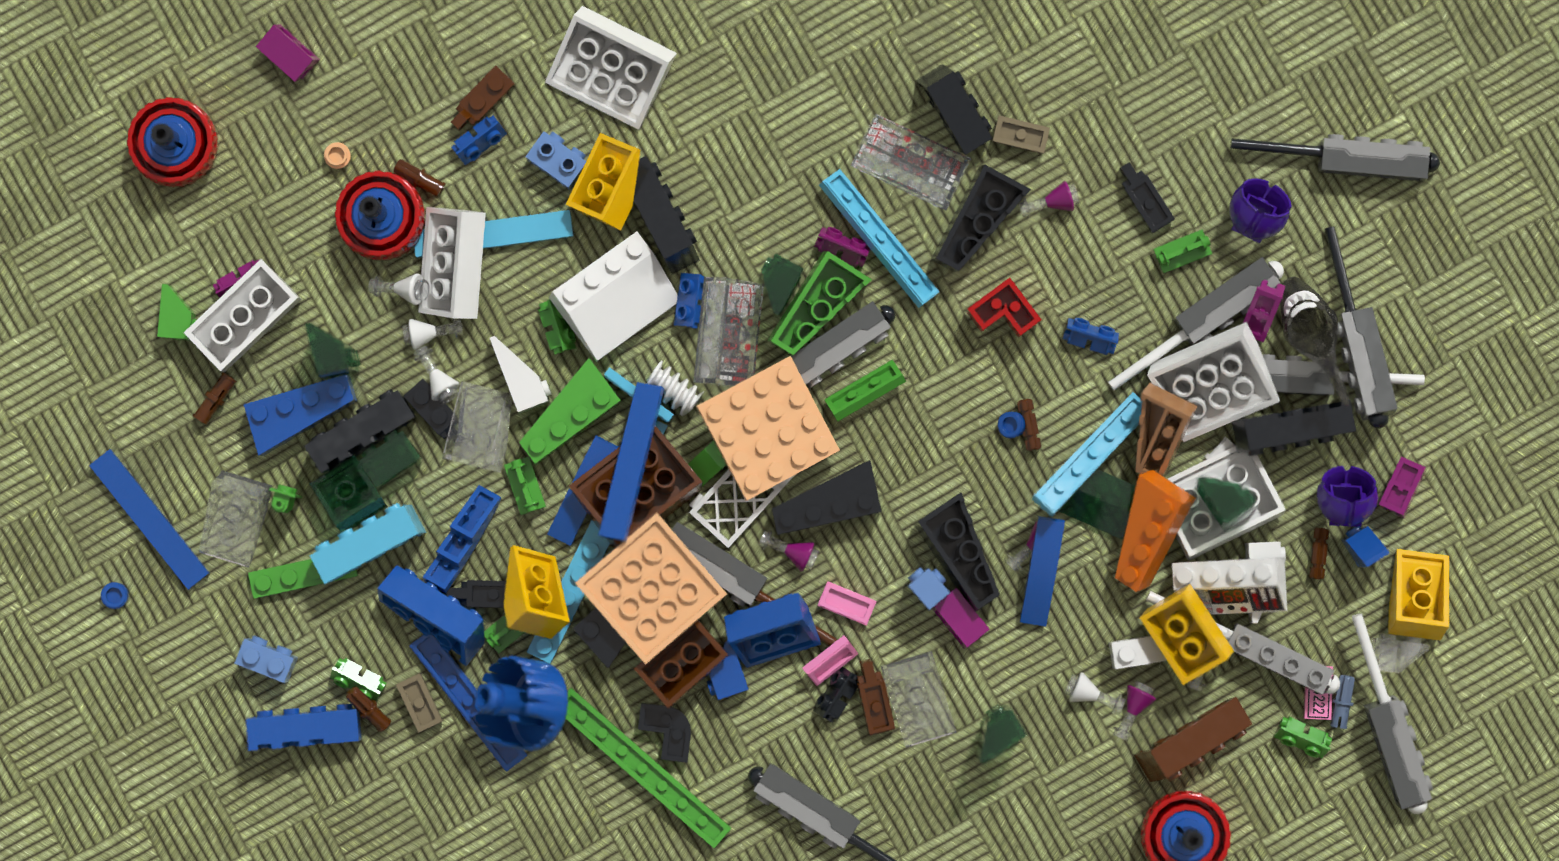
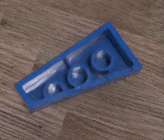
[244,374,357,456]
[377,565,485,666]
[246,704,362,751]

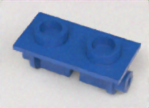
[451,115,507,166]
[674,273,707,329]
[1062,318,1119,355]

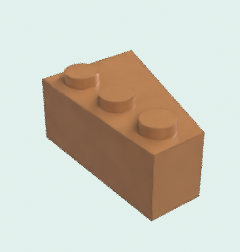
[1135,383,1198,477]

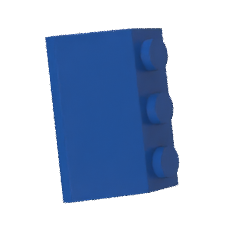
[724,592,821,668]

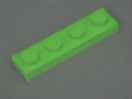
[248,559,359,599]

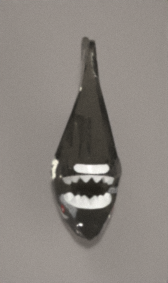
[1280,276,1350,406]

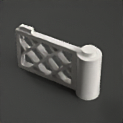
[689,469,796,548]

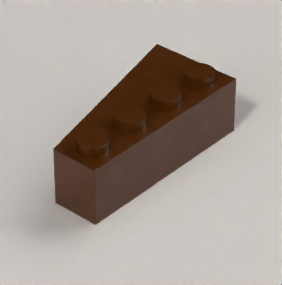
[1134,697,1252,782]

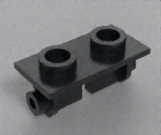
[813,667,858,723]

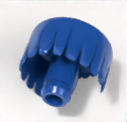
[475,656,568,751]

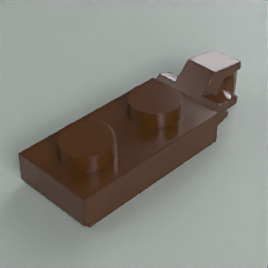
[451,65,515,131]
[857,659,895,736]

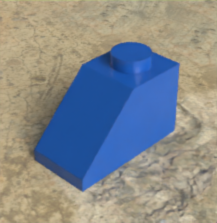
[1342,526,1389,567]
[707,640,749,700]

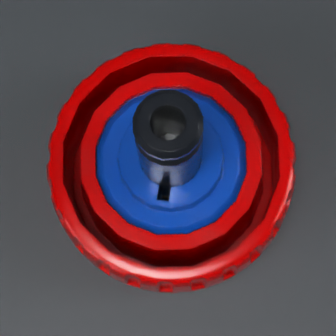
[127,97,219,187]
[335,171,426,261]
[1140,791,1231,861]

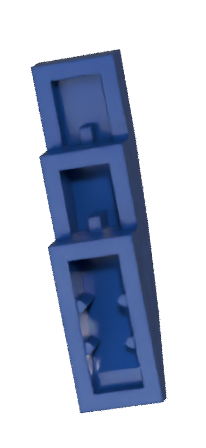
[547,436,618,546]
[423,485,501,593]
[1020,516,1065,627]

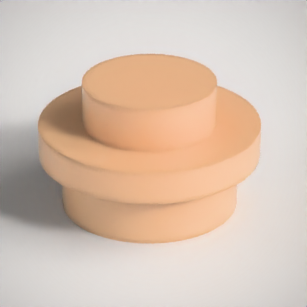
[324,142,351,169]

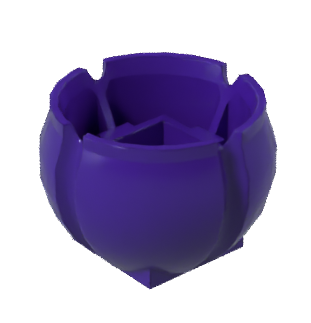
[1229,178,1292,244]
[1317,466,1378,527]

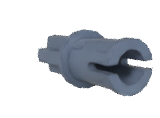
[1330,675,1355,729]

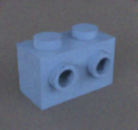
[525,131,586,190]
[907,568,950,610]
[234,635,298,683]

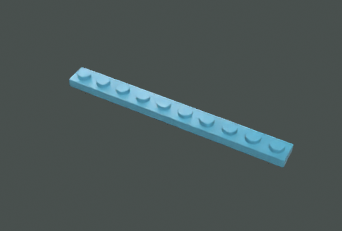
[527,420,668,664]

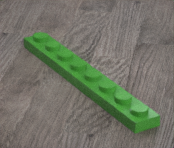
[565,688,732,848]

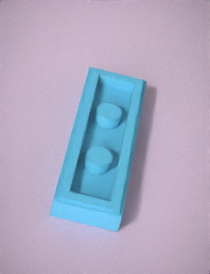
[604,367,675,423]

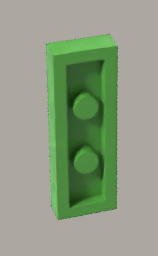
[824,360,906,422]

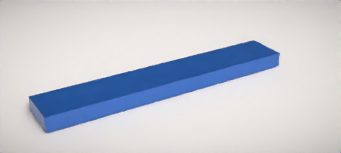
[599,382,664,542]
[89,449,210,590]
[409,634,528,772]

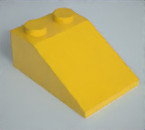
[566,133,640,231]
[504,545,570,639]
[1388,549,1449,641]

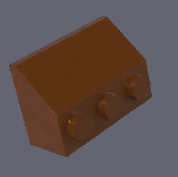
[634,619,729,709]

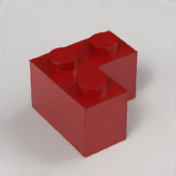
[966,277,1042,338]

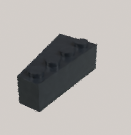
[633,156,700,275]
[931,164,1031,272]
[304,389,417,474]
[1232,400,1356,456]
[772,460,882,535]
[913,492,1000,611]
[573,608,627,668]

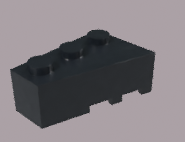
[916,64,992,155]

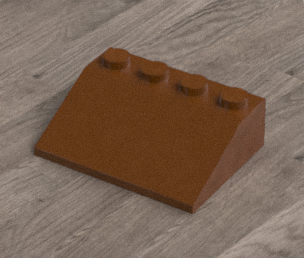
[569,425,702,549]

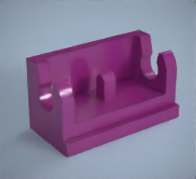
[256,24,320,82]
[1242,280,1285,343]
[1379,456,1426,518]
[931,588,990,649]

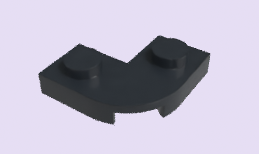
[638,703,691,763]

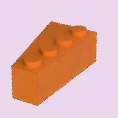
[1115,470,1196,592]

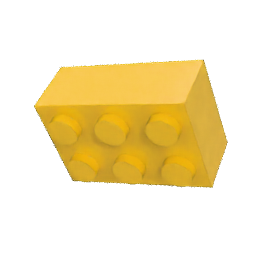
[1140,584,1234,685]

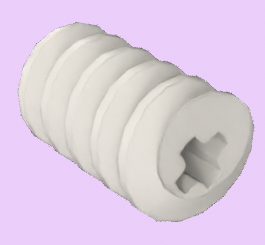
[647,360,705,417]

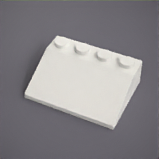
[545,6,677,130]
[549,232,678,362]
[1147,322,1280,442]
[1168,446,1286,561]

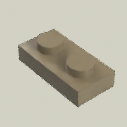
[992,115,1050,154]
[396,673,443,733]

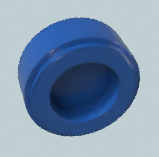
[998,411,1026,438]
[101,582,129,609]

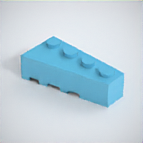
[310,503,427,584]

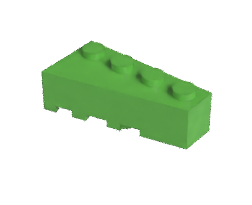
[767,251,872,355]
[519,358,622,465]

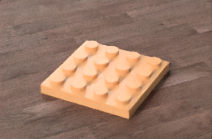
[696,356,840,501]
[575,512,727,664]

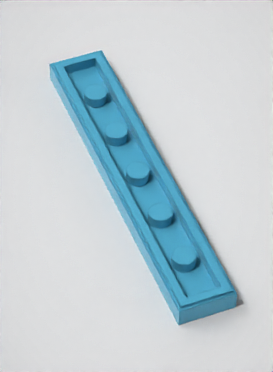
[819,169,940,308]
[414,210,574,258]
[1032,392,1142,517]

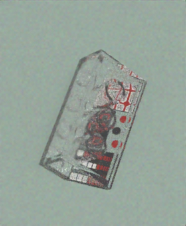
[851,114,971,211]
[693,277,764,387]

